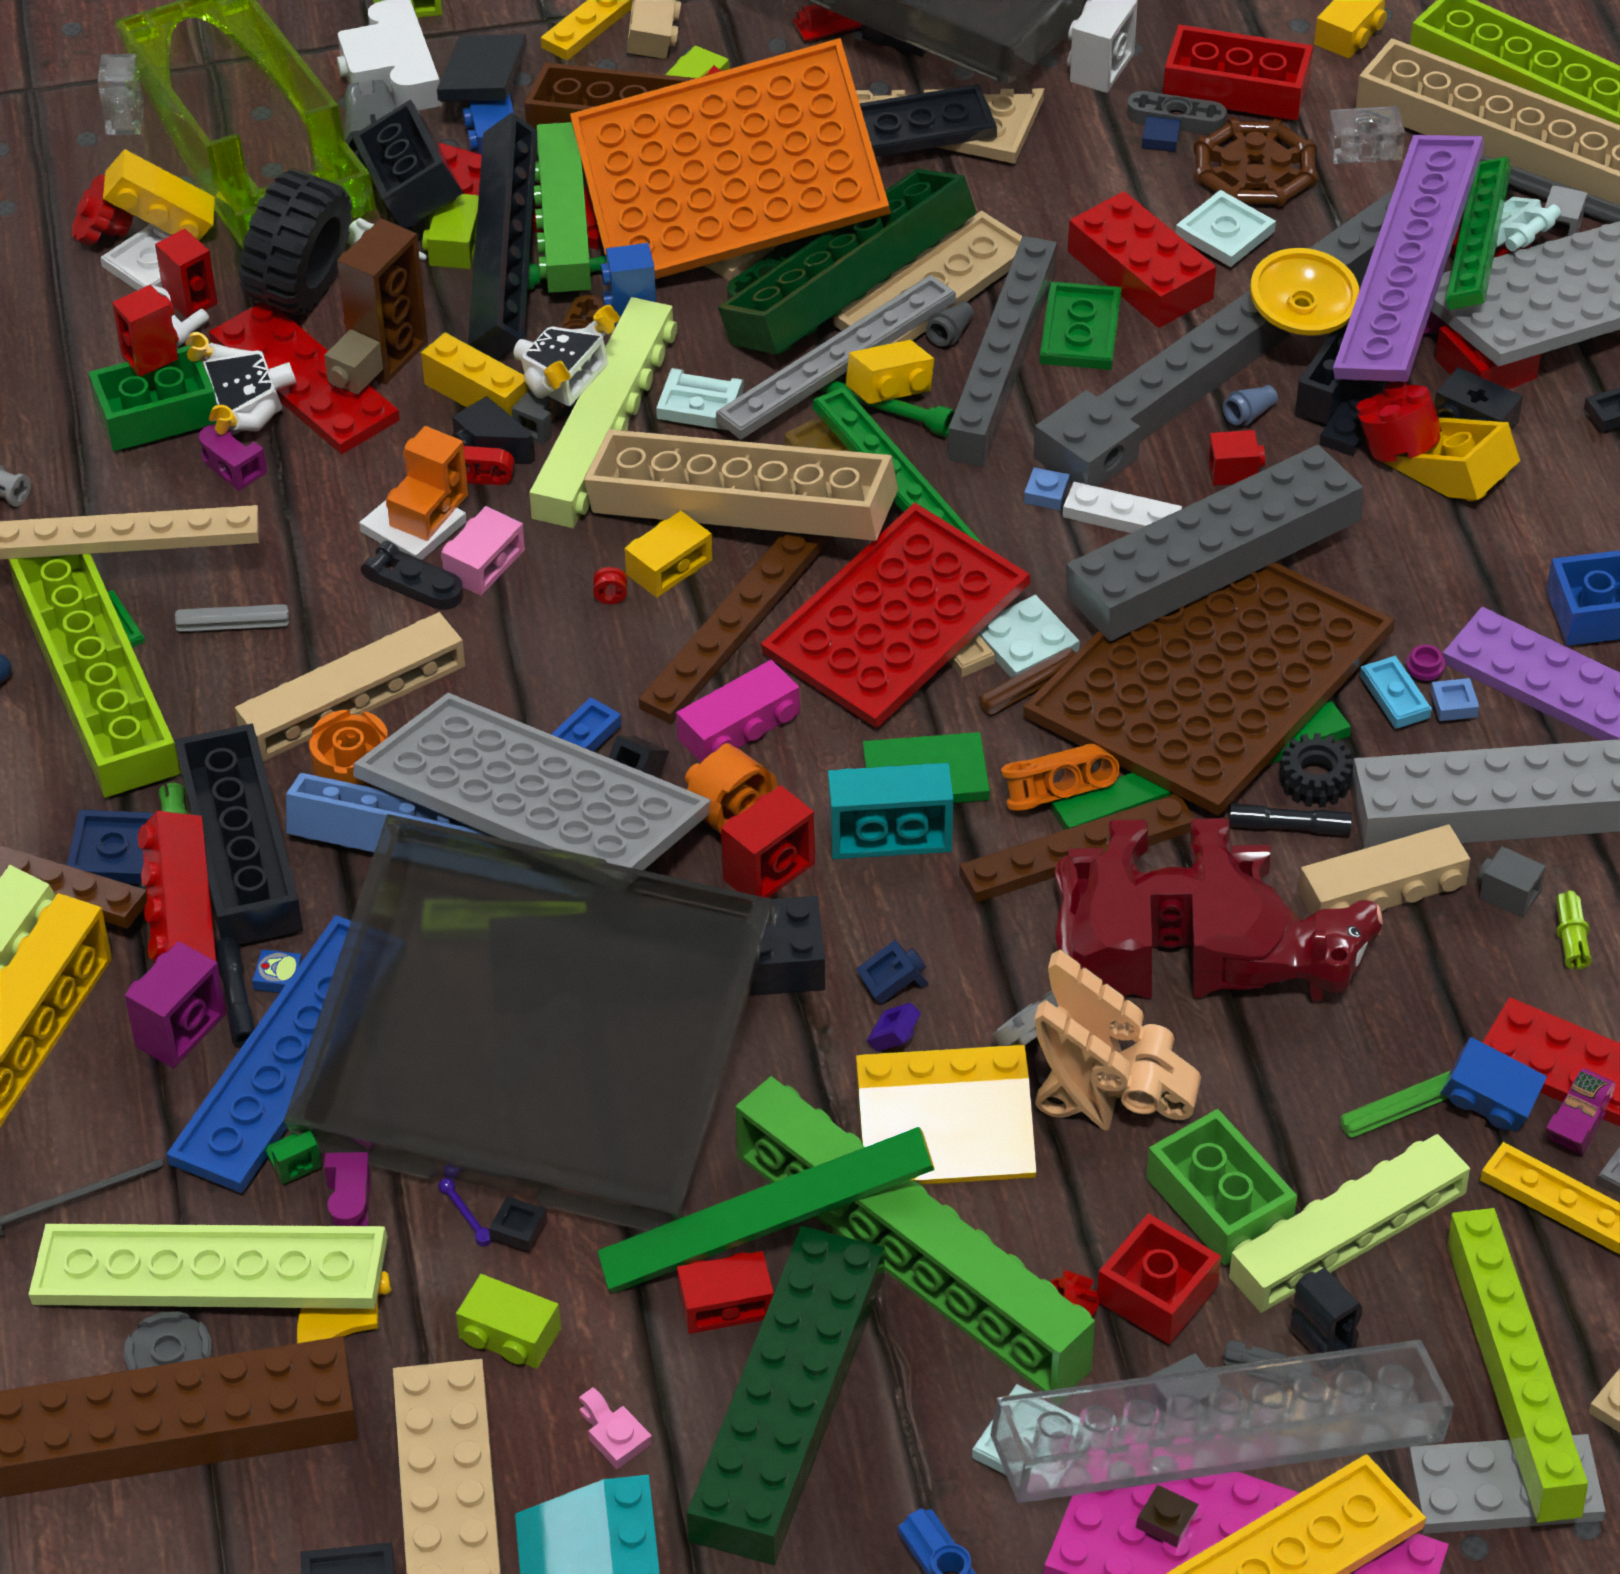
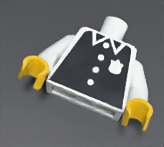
[514,305,620,406]
[185,332,297,436]

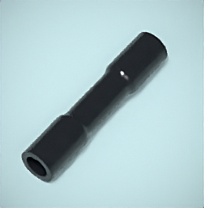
[1230,803,1352,836]
[215,937,255,1048]

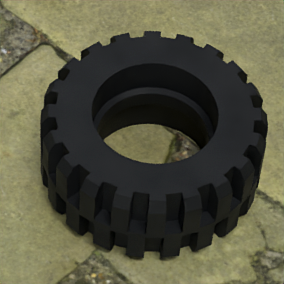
[239,169,352,315]

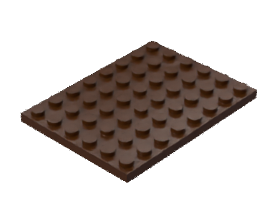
[1023,562,1395,816]

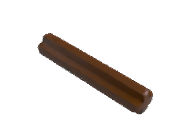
[979,648,1076,715]

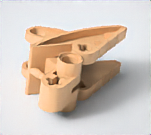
[1034,950,1201,1131]

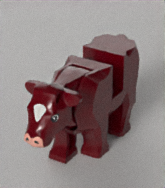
[1054,818,1383,1003]

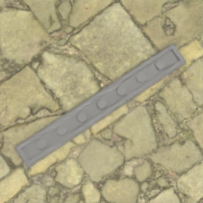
[716,275,956,440]

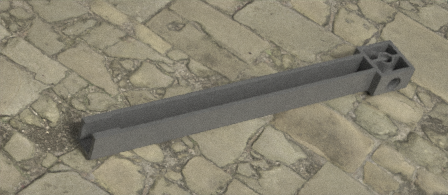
[1034,188,1465,487]

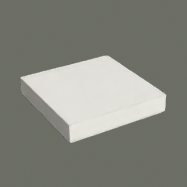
[100,224,171,290]
[359,500,466,560]

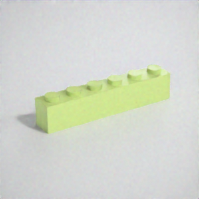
[1229,1134,1470,1313]

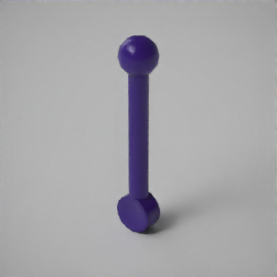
[438,1178,492,1247]

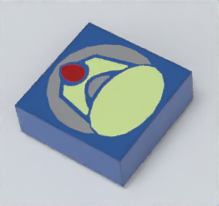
[252,949,303,993]

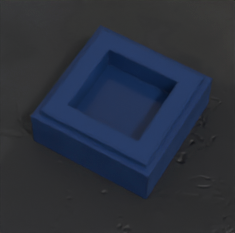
[1142,116,1181,151]

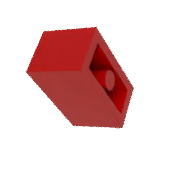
[155,228,217,318]
[112,284,179,377]
[677,1251,774,1334]

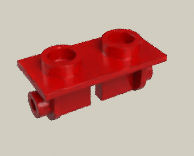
[793,0,864,41]

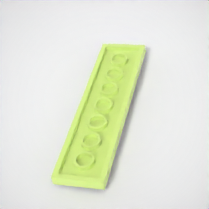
[29,1224,388,1309]

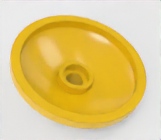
[1250,248,1360,335]

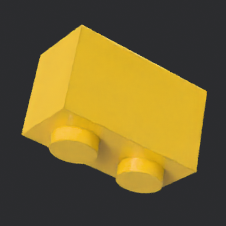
[1314,0,1387,59]
[846,339,934,404]
[624,510,713,598]

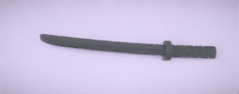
[0,1158,164,1236]

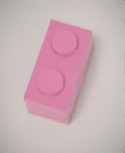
[441,506,525,596]

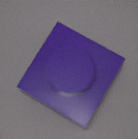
[866,1002,921,1052]

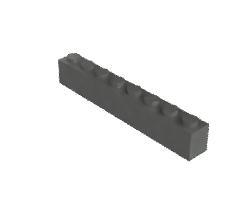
[948,236,1057,467]

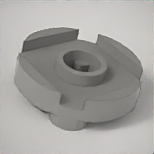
[992,990,1058,1046]

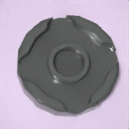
[124,1312,213,1370]

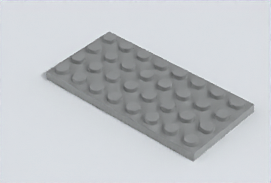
[1431,221,1620,366]
[354,693,711,889]

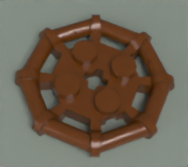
[1193,118,1319,208]

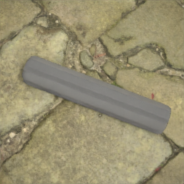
[175,604,289,632]

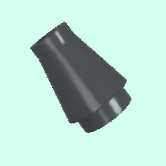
[926,301,974,346]

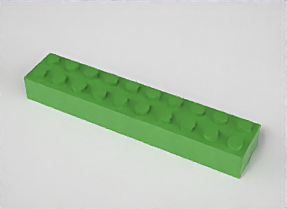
[735,1076,1095,1403]

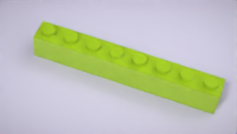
[1447,1208,1588,1523]

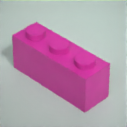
[676,660,800,763]

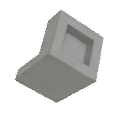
[1545,185,1587,236]

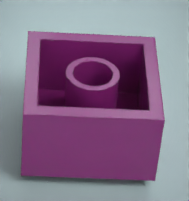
[124,941,227,1069]

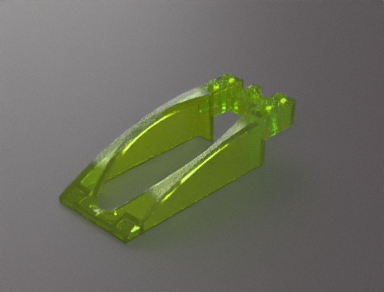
[115,0,376,249]

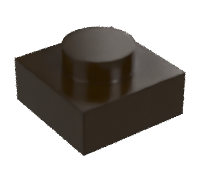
[1136,1484,1199,1548]

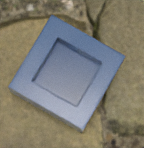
[1024,467,1070,510]
[1430,678,1479,721]

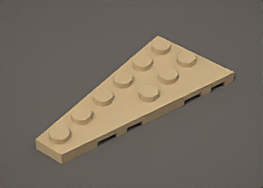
[856,88,1045,164]

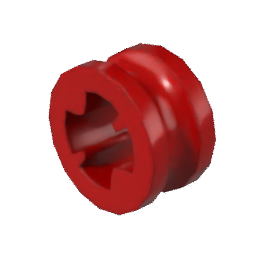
[593,567,627,604]

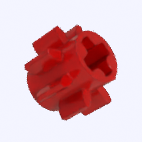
[1050,1270,1099,1317]

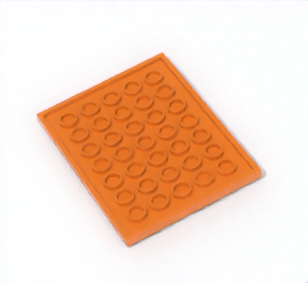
[570,38,891,279]

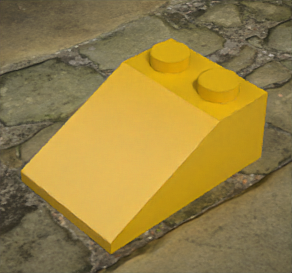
[1381,417,1521,501]

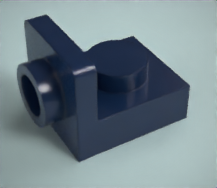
[856,939,929,1004]

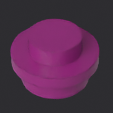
[1406,644,1445,681]

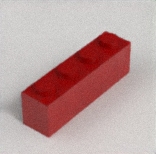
[138,810,216,966]

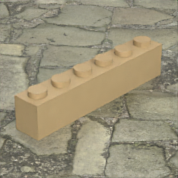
[235,612,465,762]

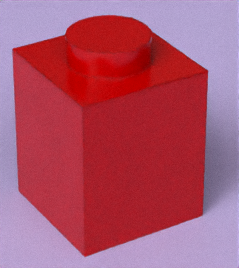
[1208,430,1265,486]

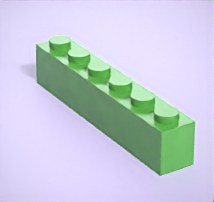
[534,122,591,293]

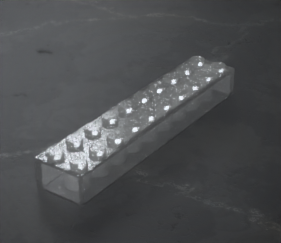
[990,1339,1454,1503]

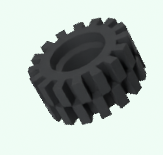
[1280,733,1353,808]

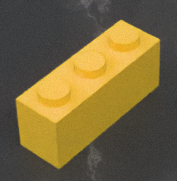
[103,149,215,241]
[421,333,530,416]

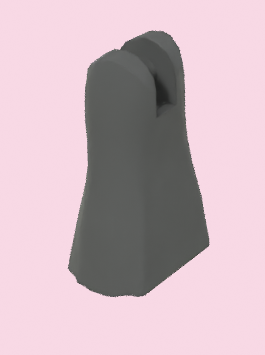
[343,80,396,163]

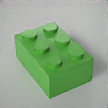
[1146,1109,1297,1266]

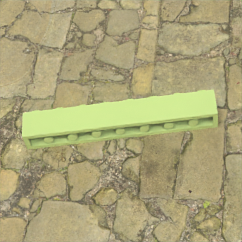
[529,297,677,528]

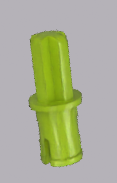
[1556,890,1592,970]

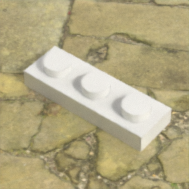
[1063,482,1182,533]

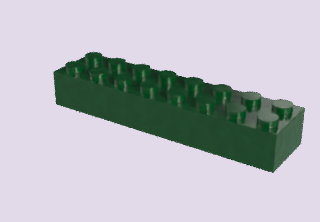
[718,168,977,355]
[687,1225,885,1566]

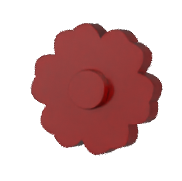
[72,174,134,246]

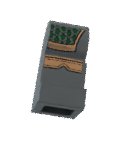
[512,389,570,445]

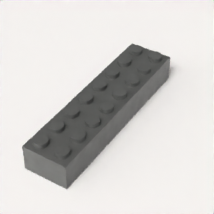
[1066,445,1363,641]

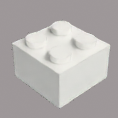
[1067,0,1138,93]

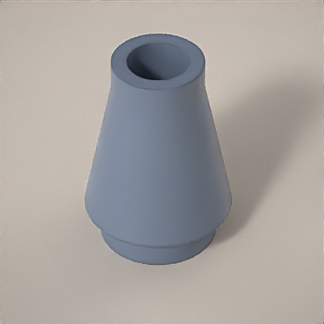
[1223,385,1278,426]

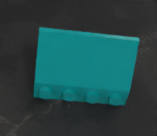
[515,1475,660,1574]

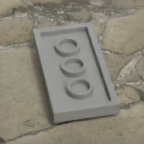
[1408,1434,1606,1534]

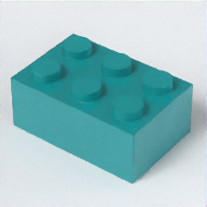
[828,763,953,859]

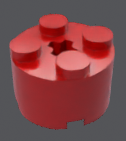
[1356,381,1442,462]

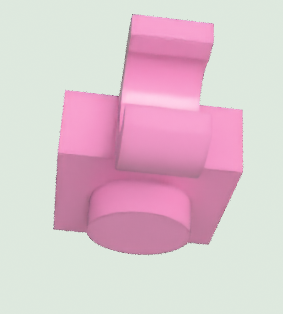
[579,1387,652,1469]

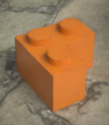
[386,426,468,541]

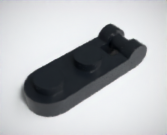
[361,541,463,610]

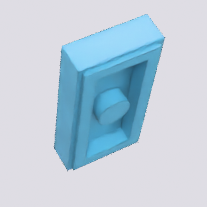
[1360,655,1432,729]

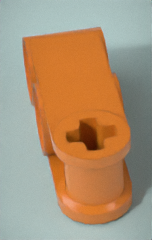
[1001,744,1120,811]

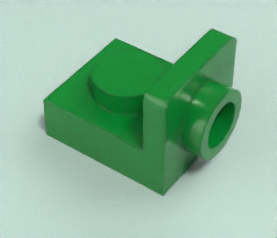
[266,1131,321,1185]

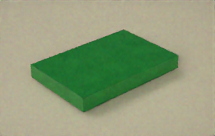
[1039,282,1122,370]
[863,732,990,803]

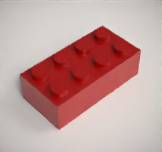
[1163,24,1313,121]
[1068,191,1216,328]

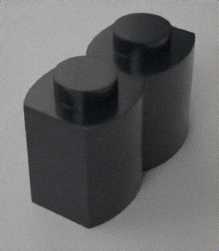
[1290,1267,1362,1368]

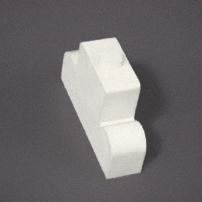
[337,0,442,110]

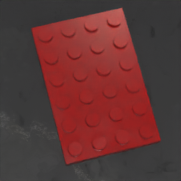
[761,502,1031,729]

